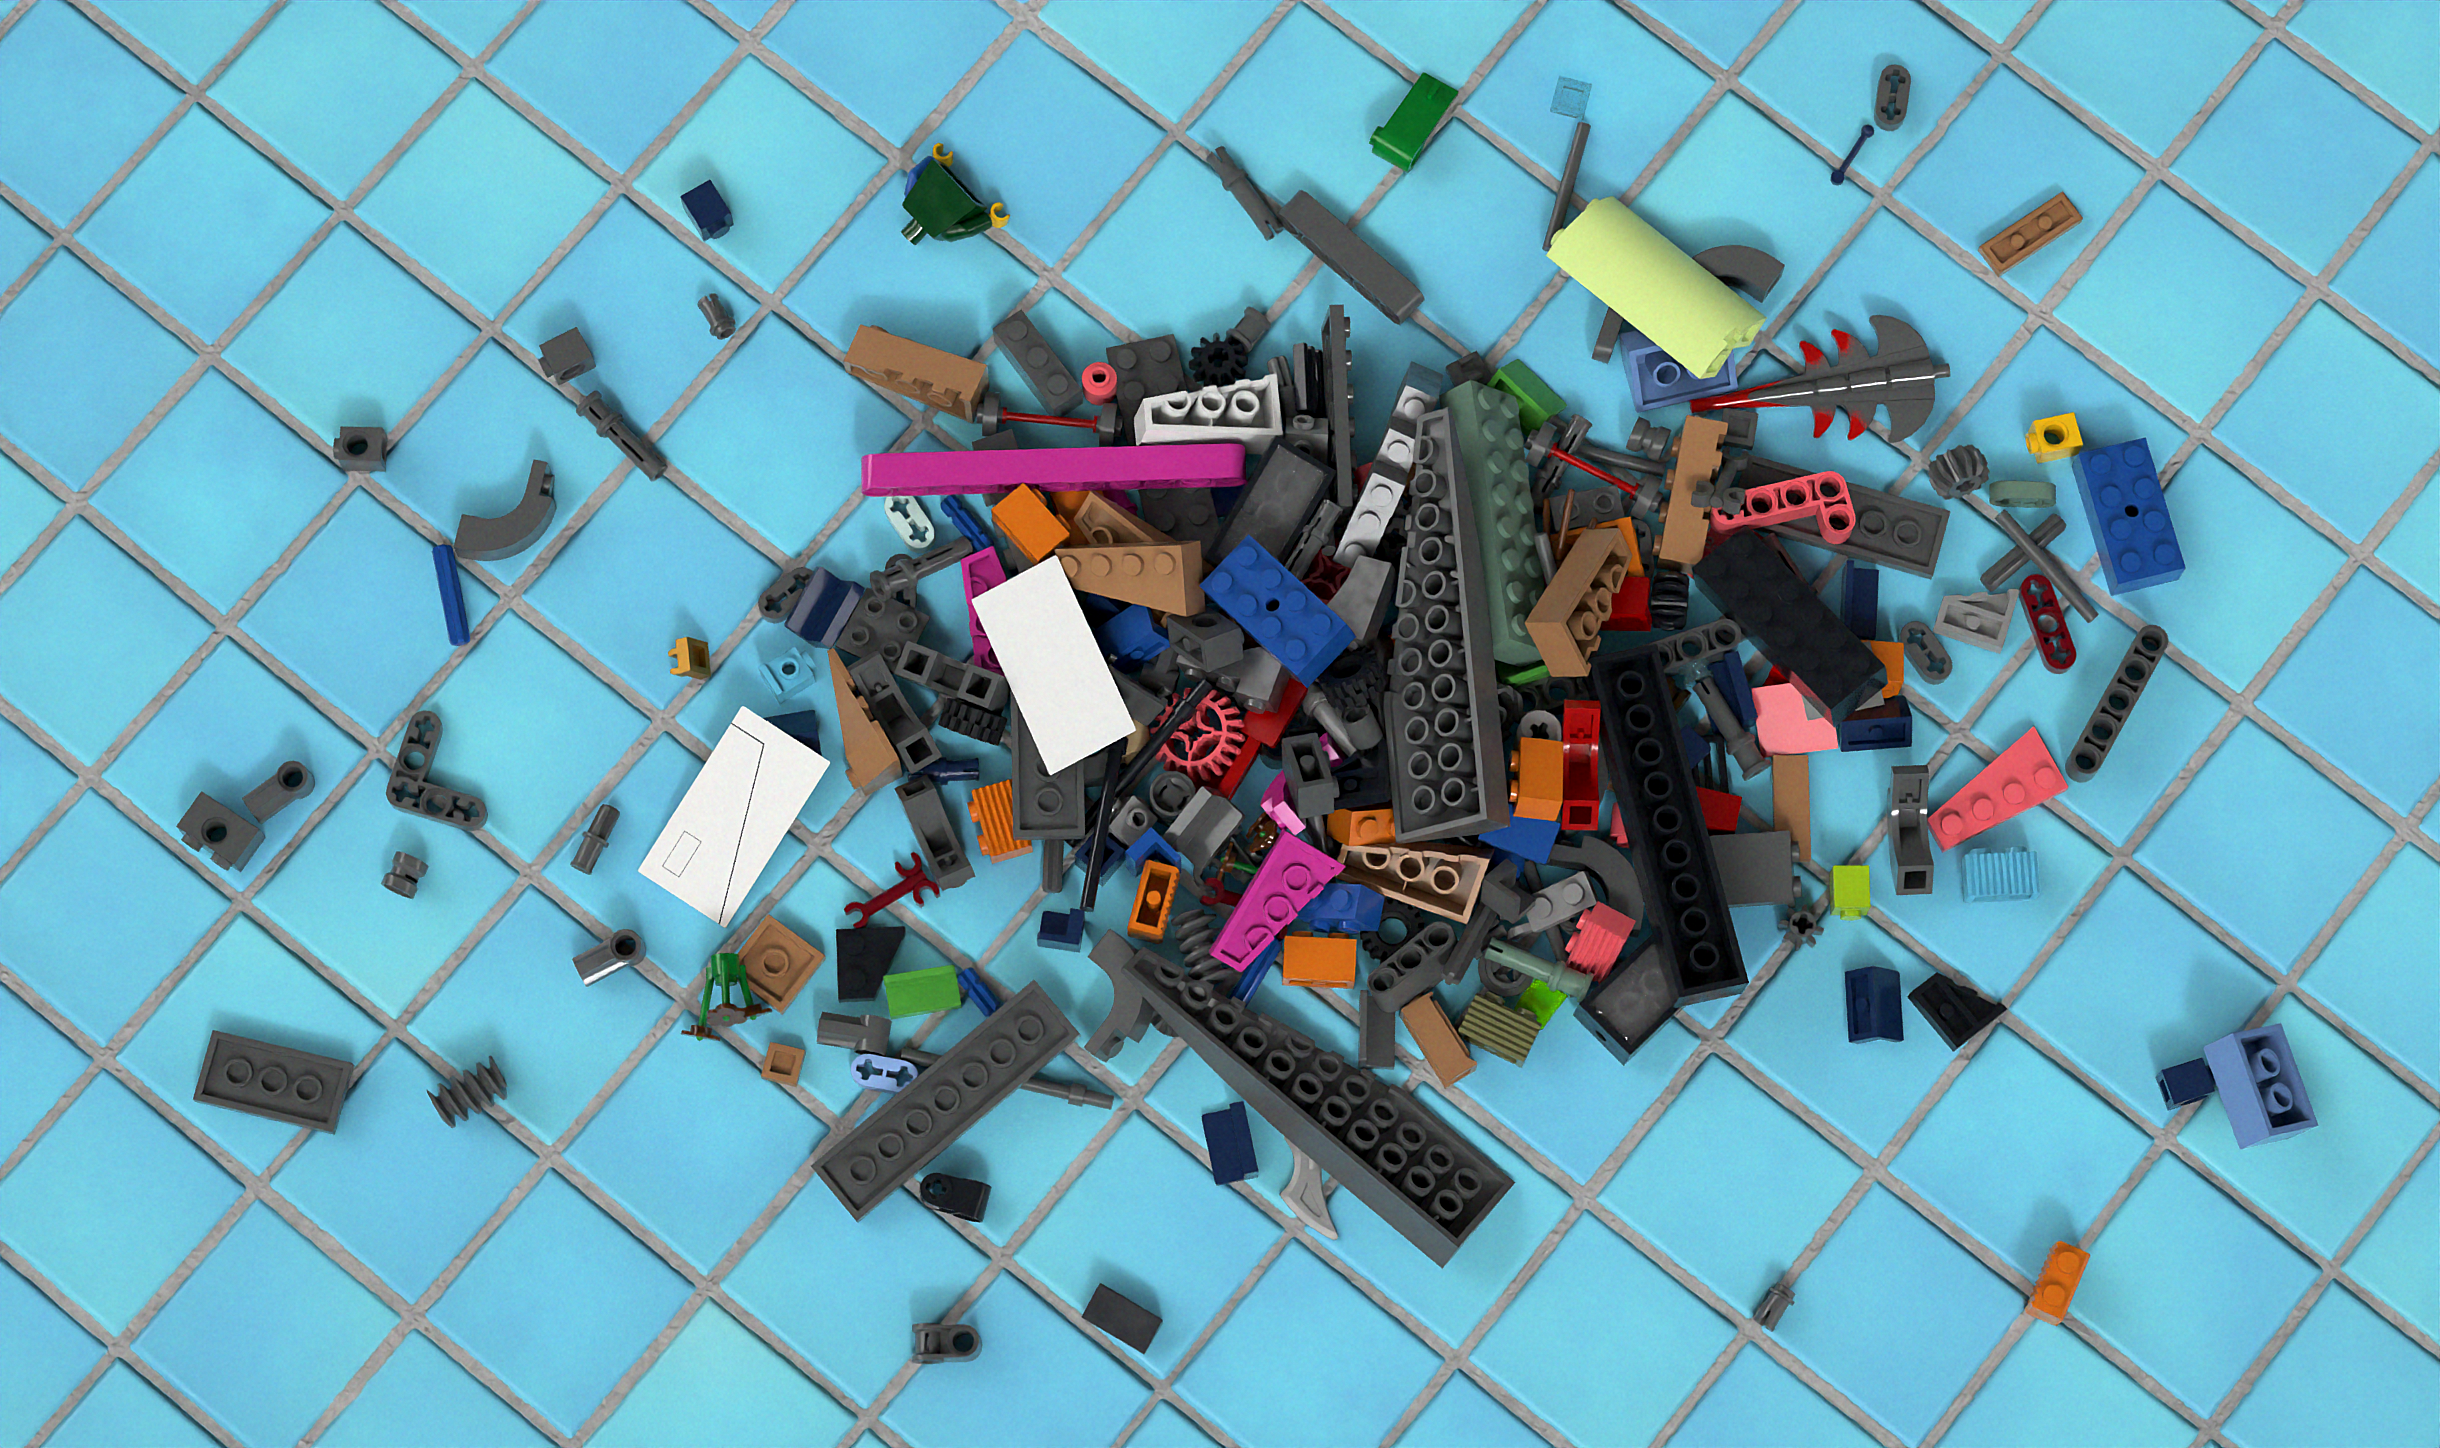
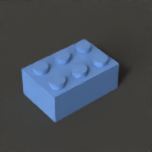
[2203,1023,2319,1149]

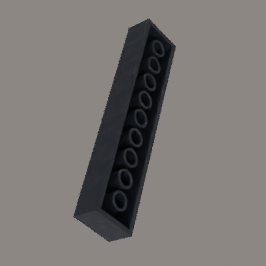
[1584,644,1749,1009]

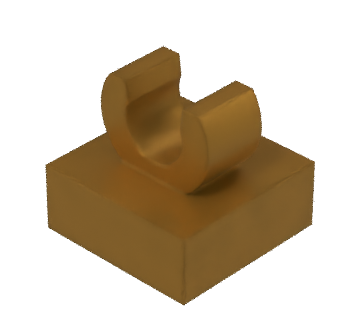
[668,637,711,680]

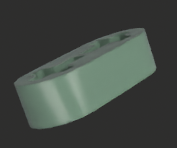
[1989,481,2056,508]

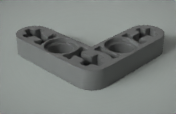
[386,710,488,831]

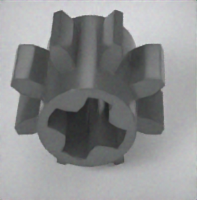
[1778,904,1824,951]

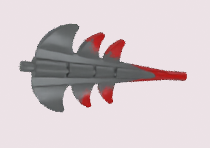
[1689,315,1950,443]

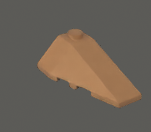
[1074,491,1215,630]
[827,648,903,797]

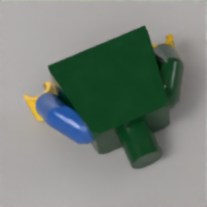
[901,143,1010,245]

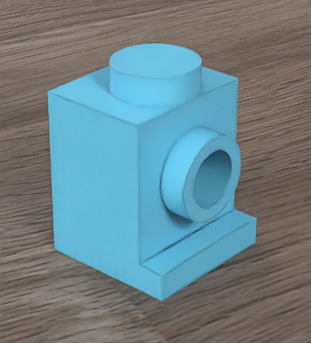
[758,647,817,705]

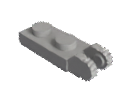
[1497,871,1599,941]

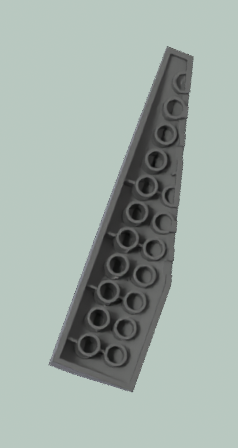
[1121,947,1515,1269]

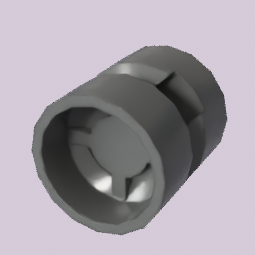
[1150,771,1195,827]

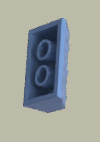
[1619,330,1738,413]

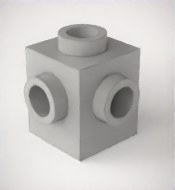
[1282,415,1328,465]
[1108,795,1158,851]

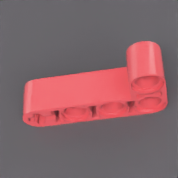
[1709,471,1856,544]

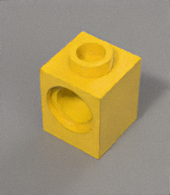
[2025,412,2083,464]

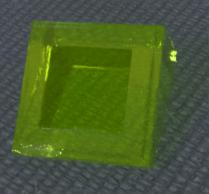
[1514,979,1568,1030]

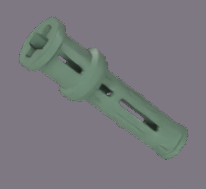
[1484,937,1594,1003]

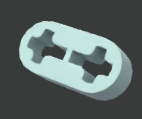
[884,496,935,553]

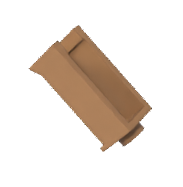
[1400,991,1478,1089]

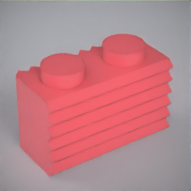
[1565,901,1636,984]

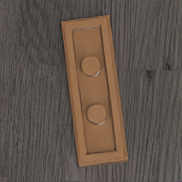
[1978,191,2083,277]
[1771,755,1811,862]

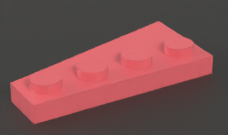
[1927,726,2068,853]

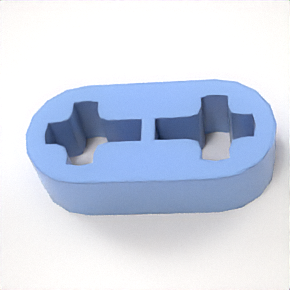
[851,1054,919,1095]

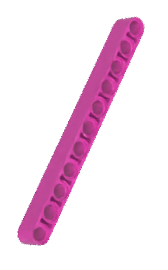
[861,443,1247,497]

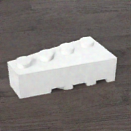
[1134,373,1283,455]

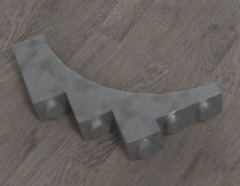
[1332,361,1443,569]
[1176,555,1399,714]

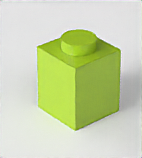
[1829,865,1871,921]

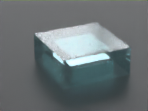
[1550,76,1592,120]

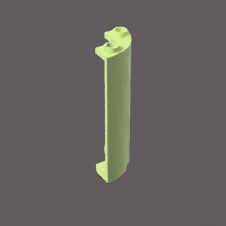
[1546,196,1767,379]

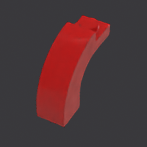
[1560,700,1601,830]

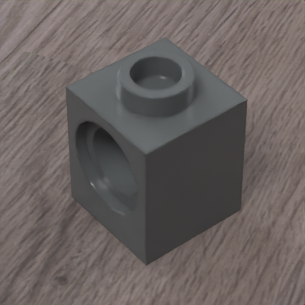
[538,327,596,385]
[333,426,388,472]

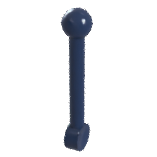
[1830,124,1874,186]

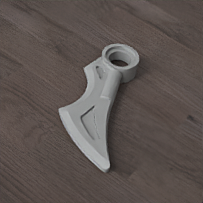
[1279,1099,1338,1240]

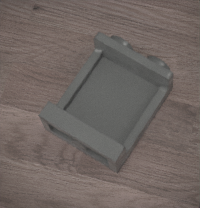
[1709,831,1802,908]

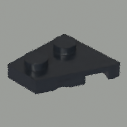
[1330,738,1389,810]
[836,926,906,1003]
[1907,972,2007,1052]

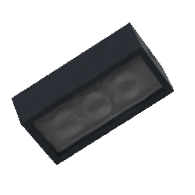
[1202,435,1337,568]
[1573,934,1686,1066]

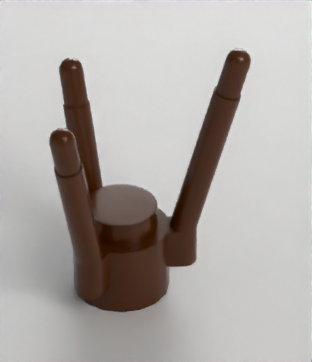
[1543,489,1598,571]

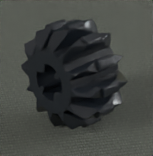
[1189,332,1248,388]
[1651,570,1690,631]

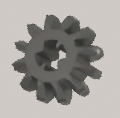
[1928,445,1990,500]

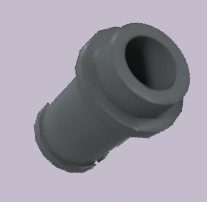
[697,293,736,340]
[1753,1283,1796,1332]

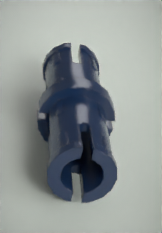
[907,757,980,785]

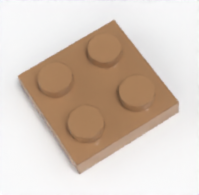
[737,914,826,1015]

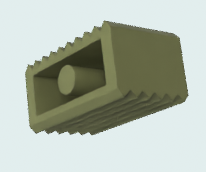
[1458,992,1542,1068]

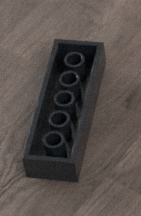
[1692,525,1888,727]

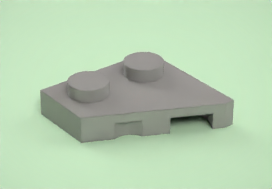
[1932,589,2020,654]

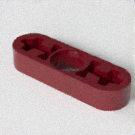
[2018,574,2076,674]

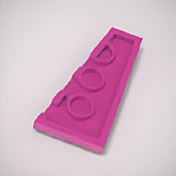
[961,546,1008,678]
[1209,829,1346,972]

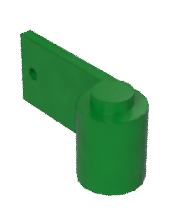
[1369,72,1459,173]

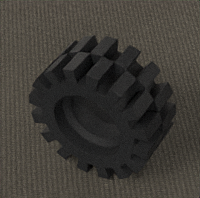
[1317,646,1387,710]
[938,698,1008,746]
[1360,897,1425,964]

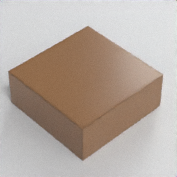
[761,1042,806,1087]

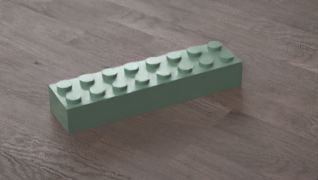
[1439,380,1545,668]

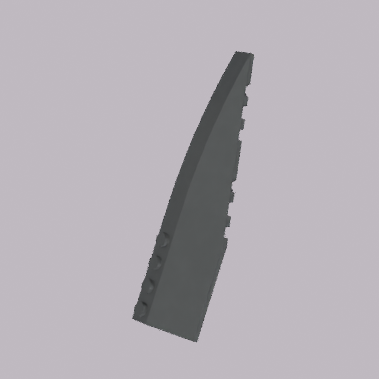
[1383,407,1510,843]

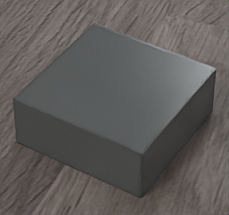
[1721,408,1759,451]

